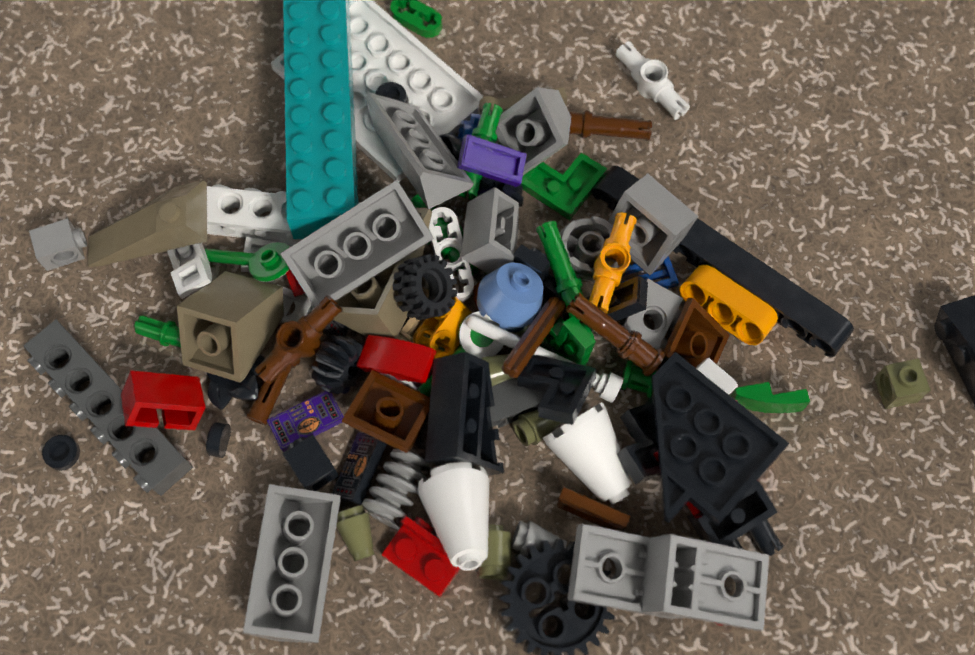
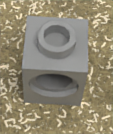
[29,218,87,271]

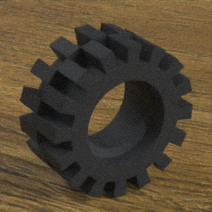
[393,254,457,320]

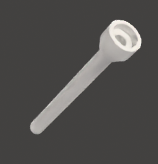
[467,316,624,403]

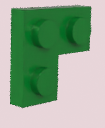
[521,152,607,221]
[544,316,596,366]

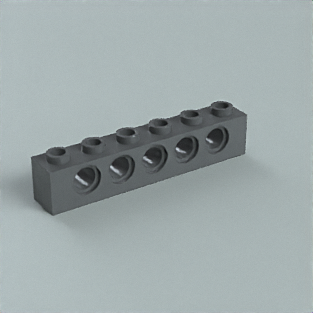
[23,319,193,496]

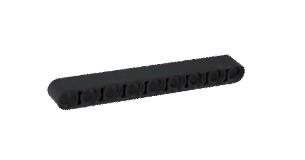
[592,165,854,357]

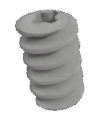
[362,449,434,530]

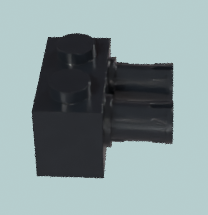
[687,480,784,556]

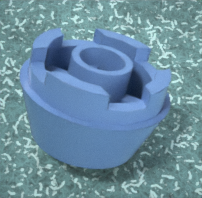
[477,262,543,332]

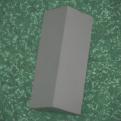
[365,92,474,209]
[280,180,434,308]
[243,484,341,643]

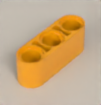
[679,265,778,346]

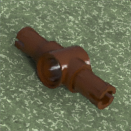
[255,295,343,384]

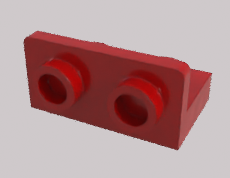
[381,516,460,598]

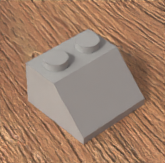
[496,87,571,175]
[608,174,698,275]

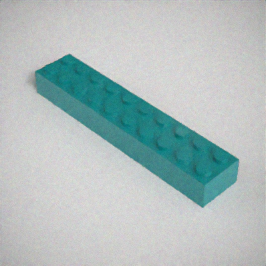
[283,0,359,240]

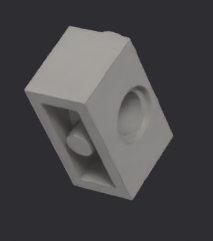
[609,279,683,350]

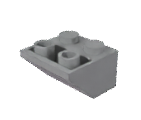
[461,187,519,274]

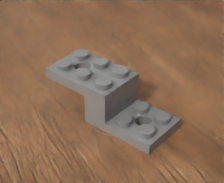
[568,524,769,631]

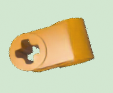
[413,296,472,359]

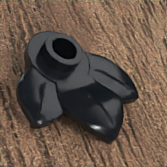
[207,355,266,410]

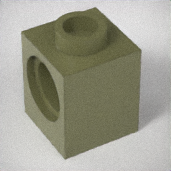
[874,358,931,409]

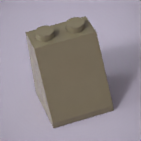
[177,271,284,382]

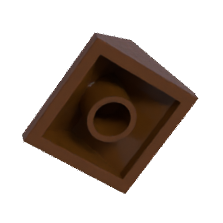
[658,298,730,369]
[342,370,430,453]

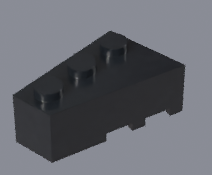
[934,295,975,404]
[425,352,504,475]

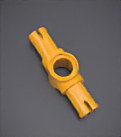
[589,212,637,314]

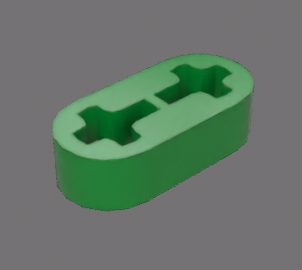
[390,0,442,38]

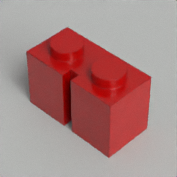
[121,370,206,431]

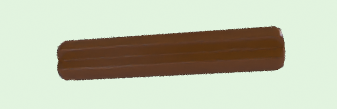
[502,296,566,378]

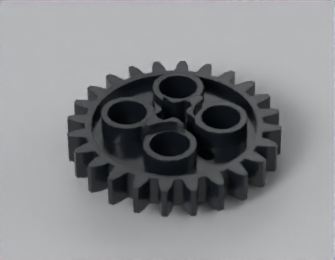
[497,539,615,655]

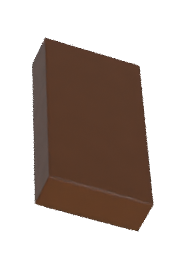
[557,487,630,532]

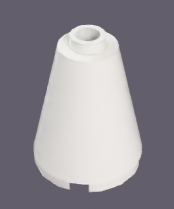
[543,402,632,505]
[418,462,489,570]

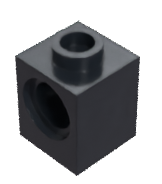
[283,435,339,491]

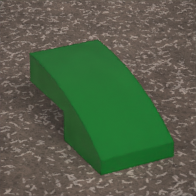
[731,382,811,413]

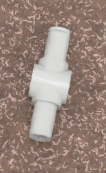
[615,41,690,120]

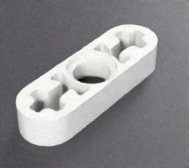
[429,207,474,302]

